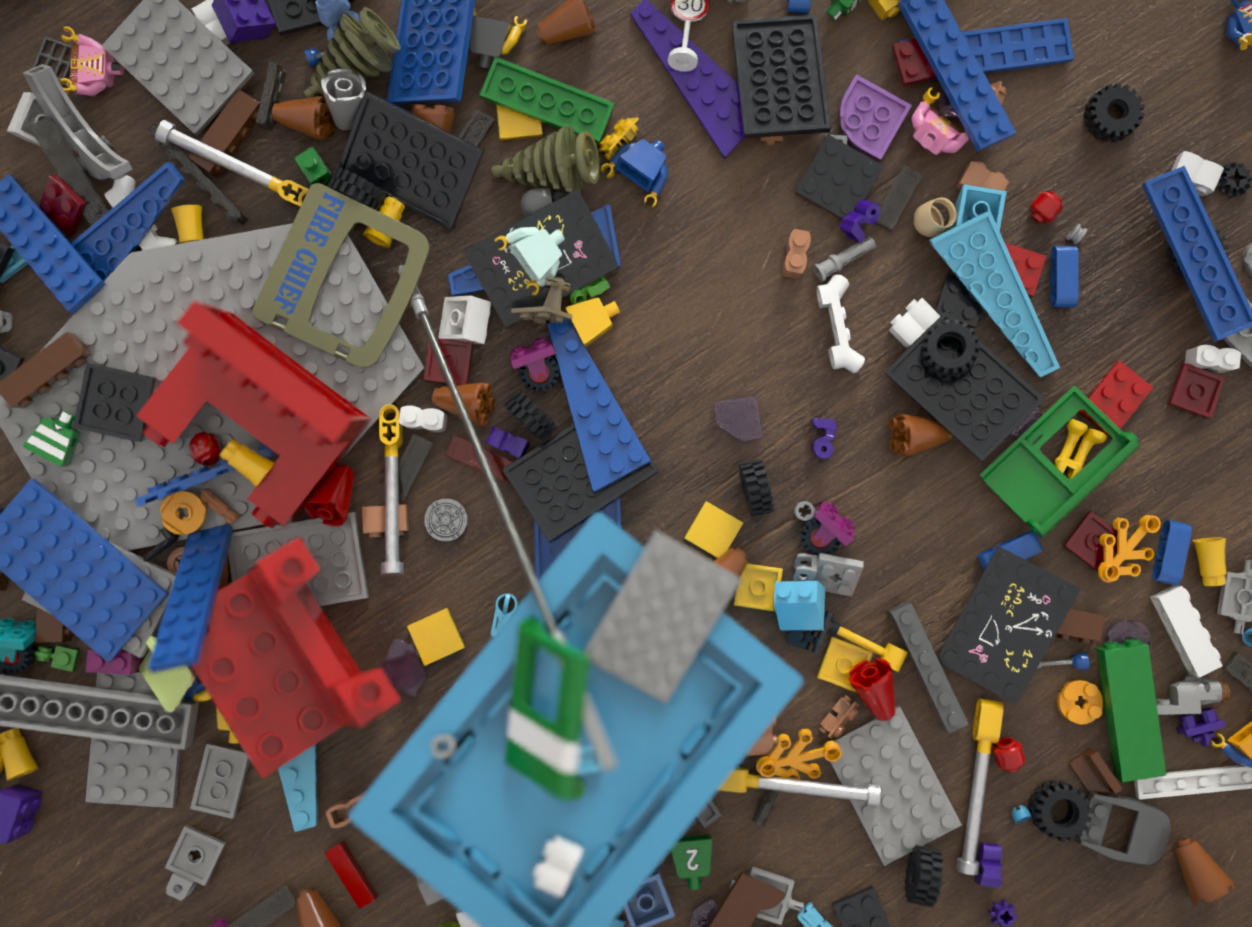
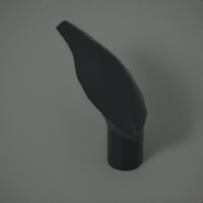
[143,527,179,562]

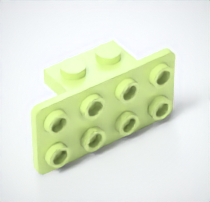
[139,636,195,713]

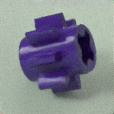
[988,899,1018,927]

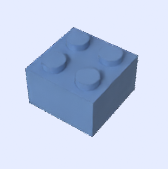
[624,867,675,927]

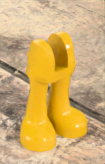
[1054,419,1108,479]

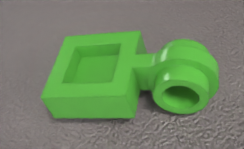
[569,276,610,304]
[34,645,81,672]

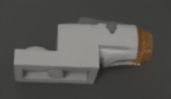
[1156,676,1230,715]

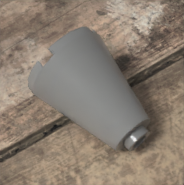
[321,69,366,130]

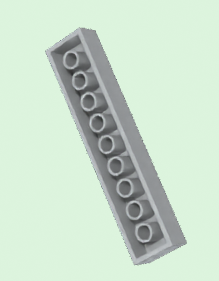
[0,675,199,750]

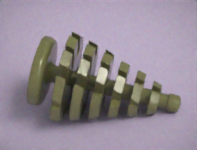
[304,7,401,98]
[491,125,600,193]

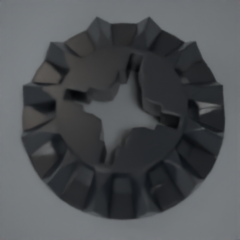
[1217,162,1252,196]

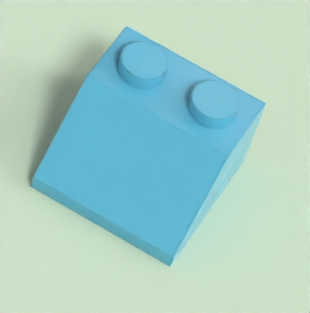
[950,184,1007,231]
[774,581,825,631]

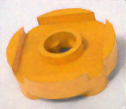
[160,490,208,535]
[1057,679,1103,724]

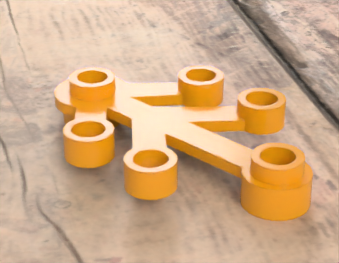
[1098,515,1161,583]
[756,729,842,780]

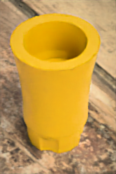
[363,197,405,248]
[171,205,204,244]
[219,438,275,487]
[1193,537,1227,586]
[0,728,39,781]

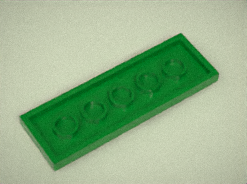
[480,57,615,144]

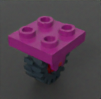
[509,337,559,392]
[801,500,855,557]

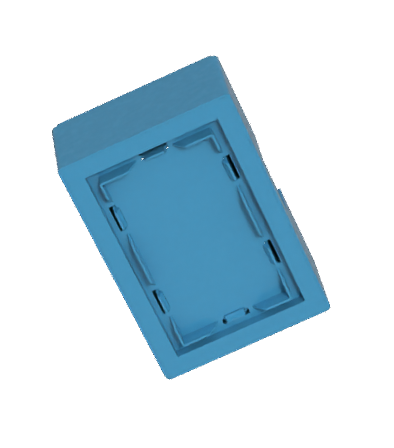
[350,513,803,927]

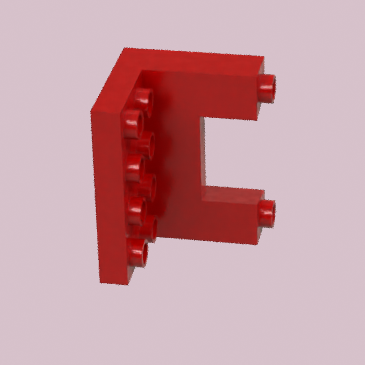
[136,300,372,528]
[190,537,401,779]

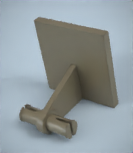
[511,276,572,324]

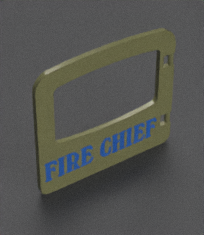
[253,183,430,367]

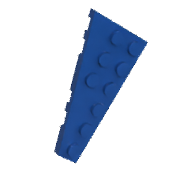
[135,444,277,507]

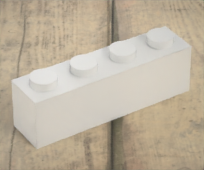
[1150,586,1222,677]

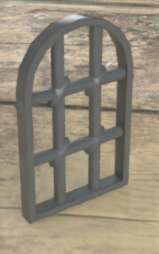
[33,37,72,87]

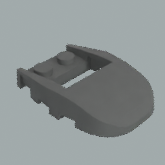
[1076,791,1171,865]

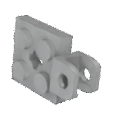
[793,553,863,597]
[165,825,226,900]

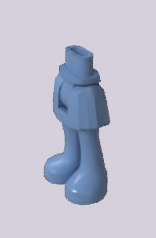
[316,0,362,41]

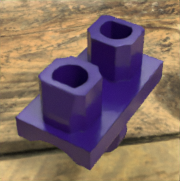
[1176,708,1226,747]

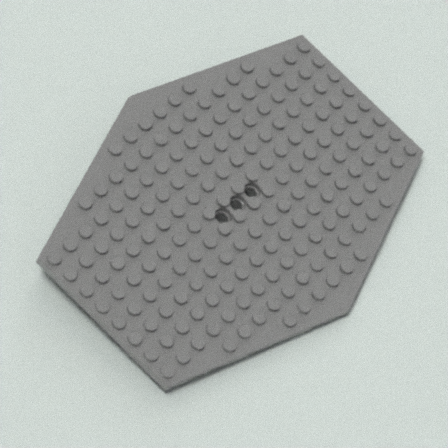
[0,223,425,551]

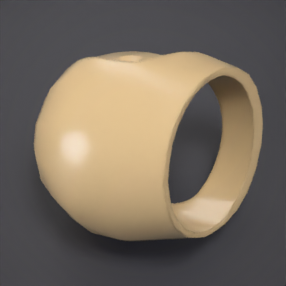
[913,197,957,237]

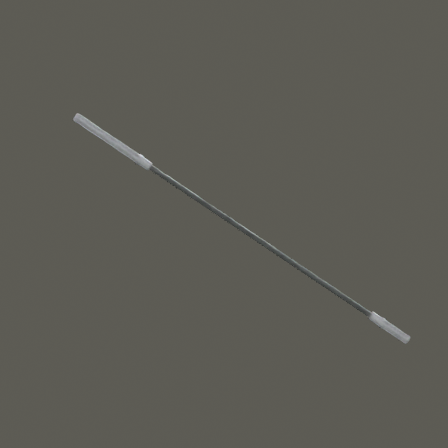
[398,265,617,772]

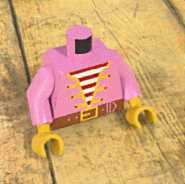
[59,26,125,96]
[911,87,969,155]

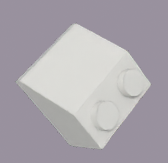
[7,92,63,152]
[438,296,491,344]

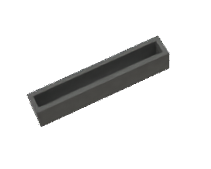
[886,602,969,734]

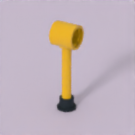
[828,618,908,672]

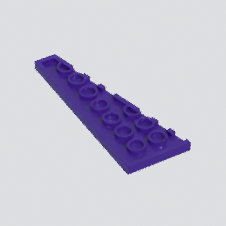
[631,0,744,159]

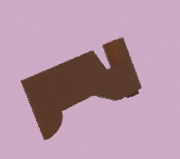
[707,872,786,927]

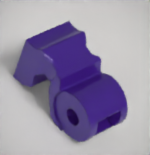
[839,200,881,244]
[810,418,838,459]
[485,427,530,459]
[974,842,1002,888]

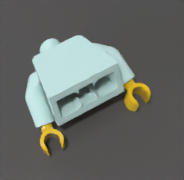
[494,227,565,295]

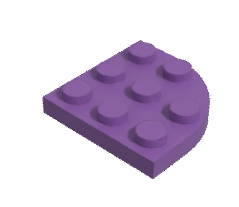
[839,74,912,162]

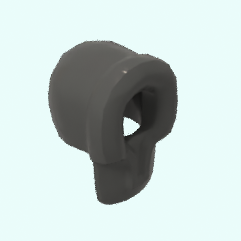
[520,188,569,217]

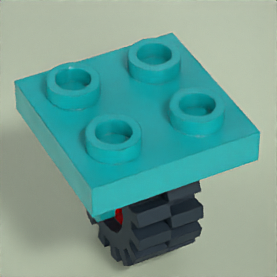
[0,618,37,674]

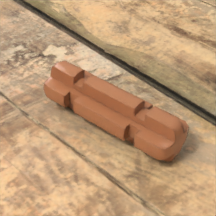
[199,489,239,524]

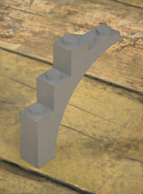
[23,64,133,180]

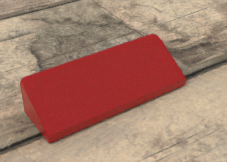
[324,840,378,909]

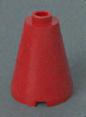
[304,465,355,527]
[848,658,896,721]

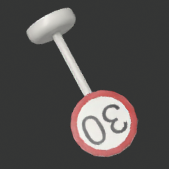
[668,0,709,72]

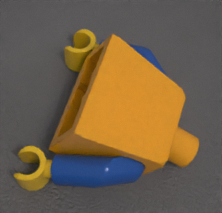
[1210,707,1252,768]

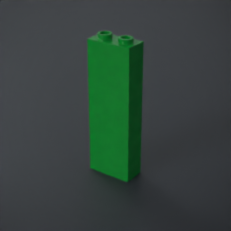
[1096,639,1166,782]

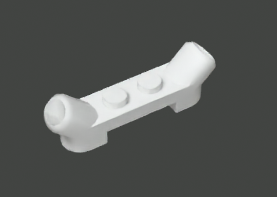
[104,175,180,250]
[816,274,865,373]

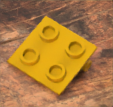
[598,117,639,161]

